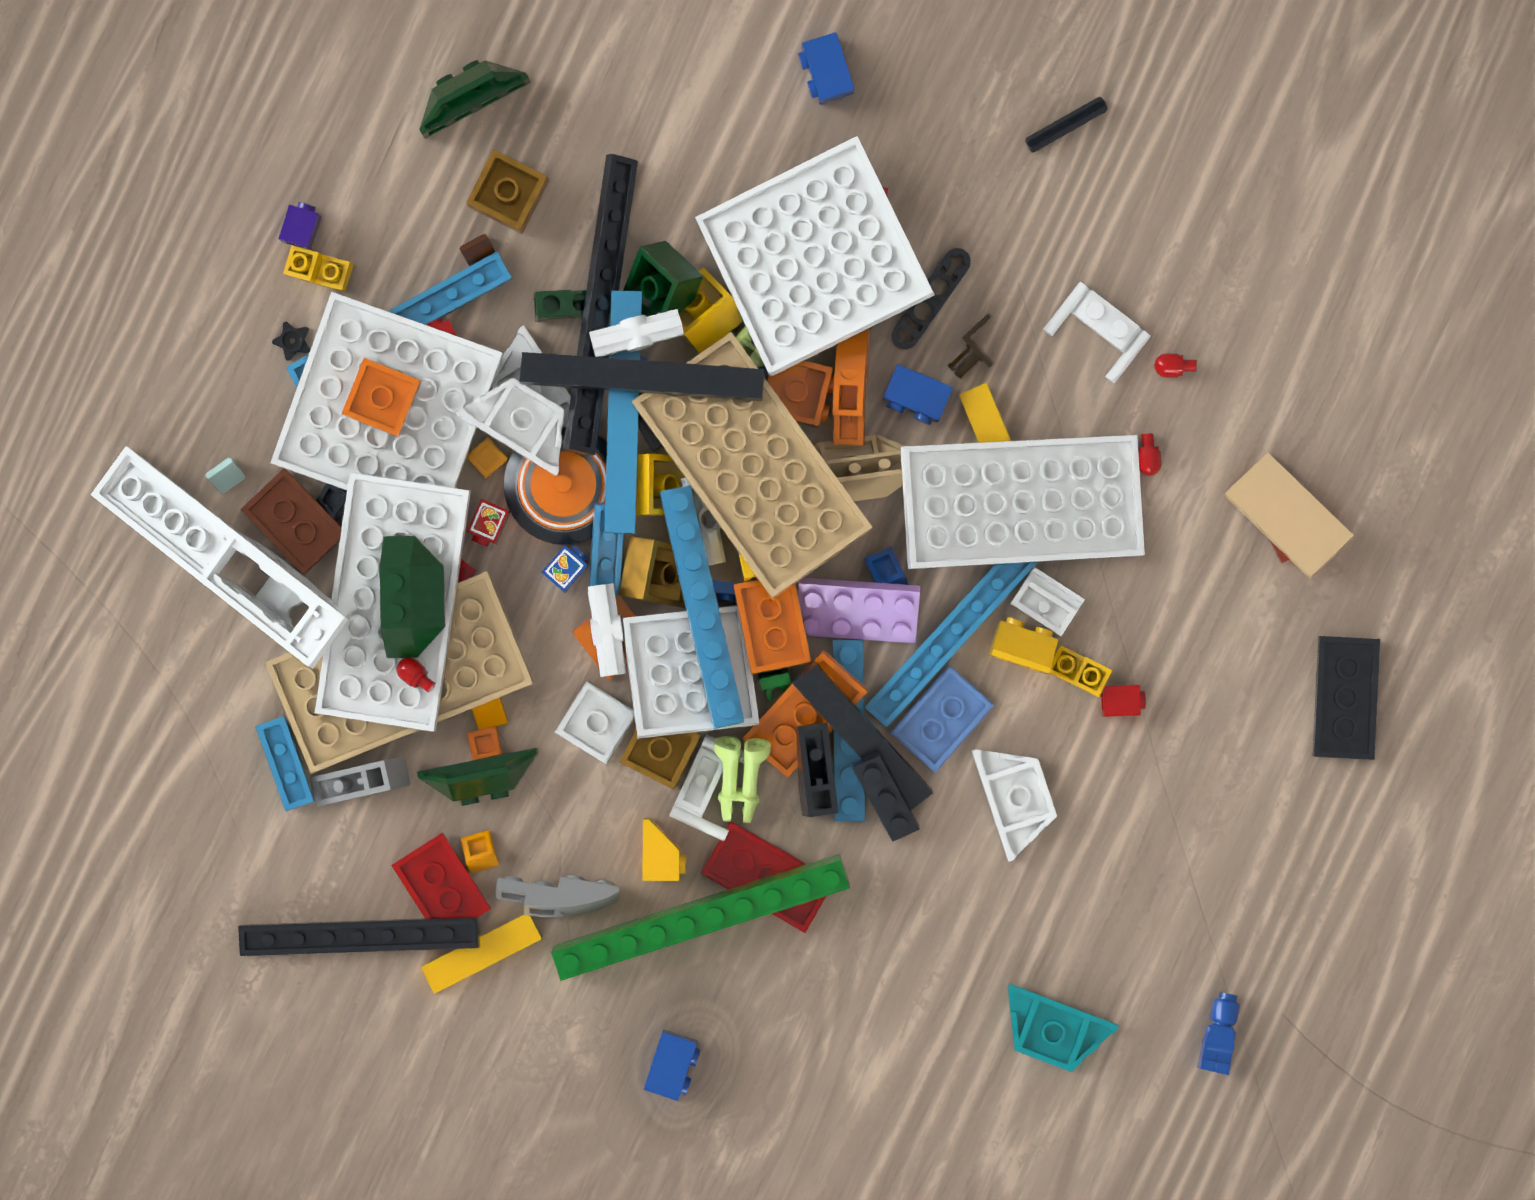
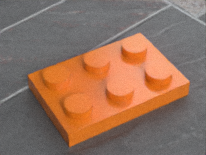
[733,580,811,675]

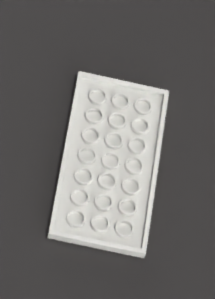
[900,435,1145,569]
[315,472,471,732]

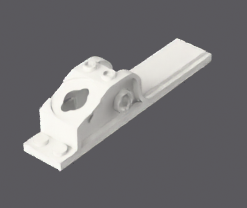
[91,446,349,669]

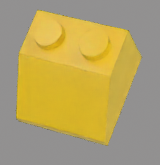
[679,267,743,354]
[636,454,685,517]
[988,617,1058,674]
[642,818,686,881]

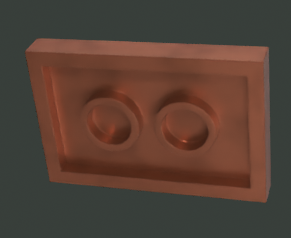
[240,468,342,575]

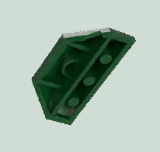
[419,60,531,139]
[379,536,446,658]
[417,748,539,806]

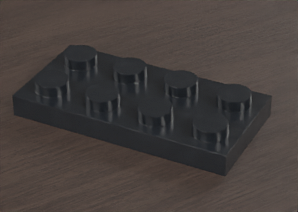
[1312,636,1380,760]

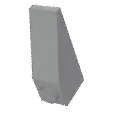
[311,756,411,806]

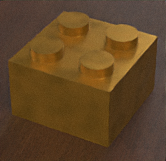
[466,149,549,234]
[619,730,701,790]

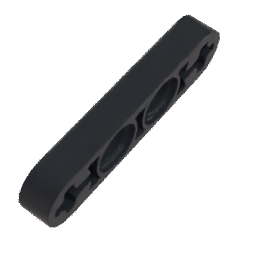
[892,248,971,350]

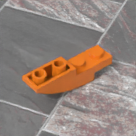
[832,328,870,446]

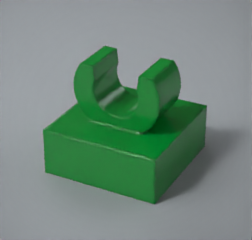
[758,668,791,701]

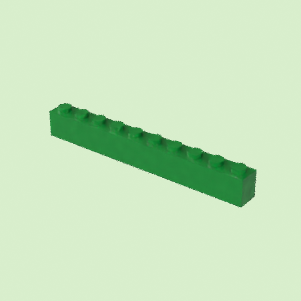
[551,854,850,981]

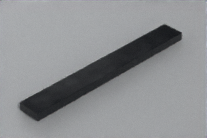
[519,352,765,401]
[238,917,480,956]

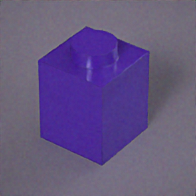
[278,202,321,250]

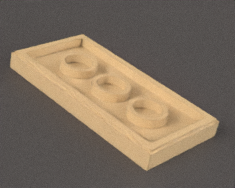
[1225,452,1354,579]

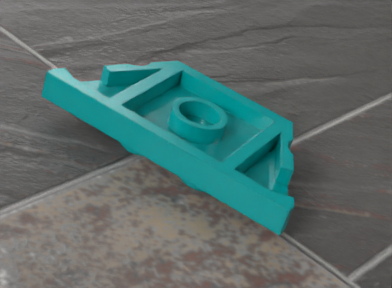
[1008,983,1119,1072]

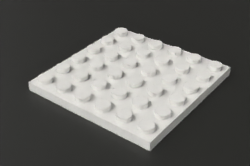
[695,136,935,376]
[270,292,504,490]

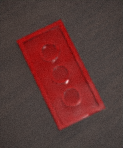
[700,821,826,933]

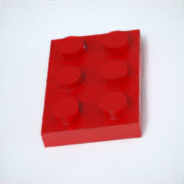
[391,833,492,918]

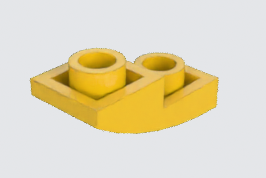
[283,245,354,293]
[959,382,1011,443]
[1050,645,1113,697]

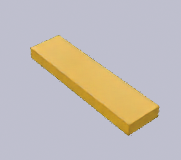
[421,914,543,994]

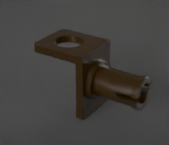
[948,313,995,379]

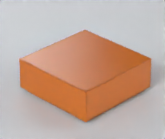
[467,726,503,760]

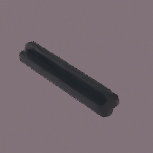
[1025,97,1108,153]

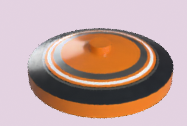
[504,427,607,545]

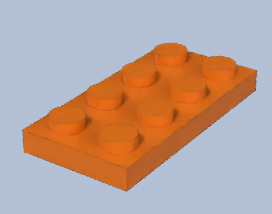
[742,649,868,778]

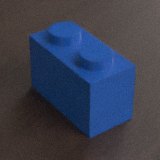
[798,32,855,105]
[882,364,953,425]
[643,1029,701,1101]

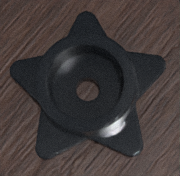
[272,322,310,361]

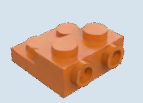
[768,361,834,428]

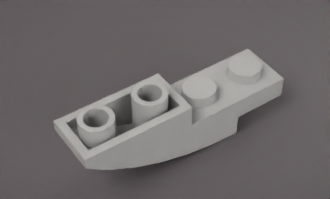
[496,875,620,917]

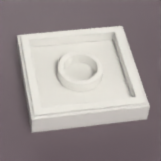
[555,681,635,764]

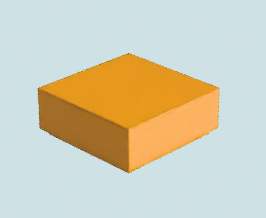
[466,437,509,479]

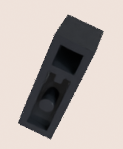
[796,723,838,817]

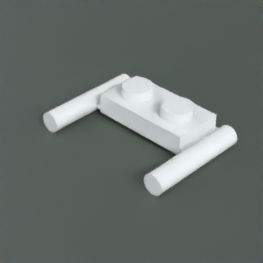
[1043,282,1151,384]
[669,734,744,841]

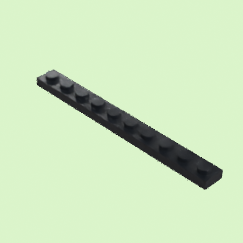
[563,154,638,456]

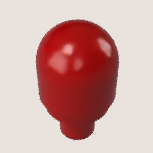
[1154,353,1197,378]
[1138,433,1162,476]
[396,657,436,693]

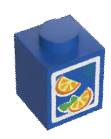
[541,545,589,593]

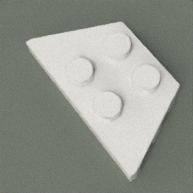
[492,325,571,428]
[456,377,564,476]
[972,749,1057,862]

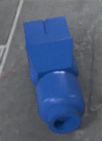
[1197,992,1240,1075]

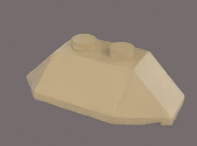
[814,435,907,501]

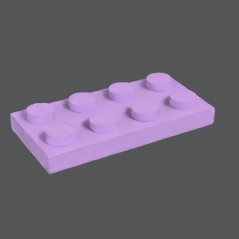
[798,578,920,643]

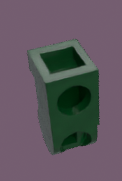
[534,290,586,322]

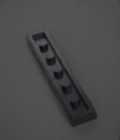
[792,662,933,810]

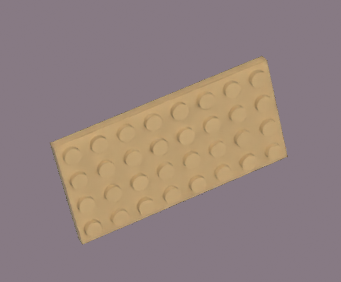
[632,332,873,599]
[265,571,534,774]

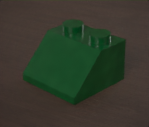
[623,241,704,317]

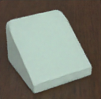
[205,458,246,494]

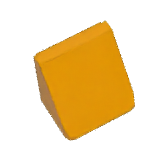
[472,697,508,730]
[460,830,499,873]

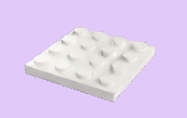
[622,606,759,739]

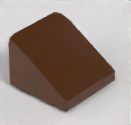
[459,234,496,267]

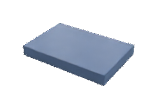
[890,665,994,773]

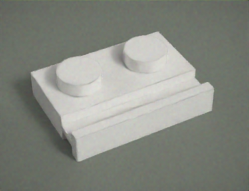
[1010,567,1085,636]

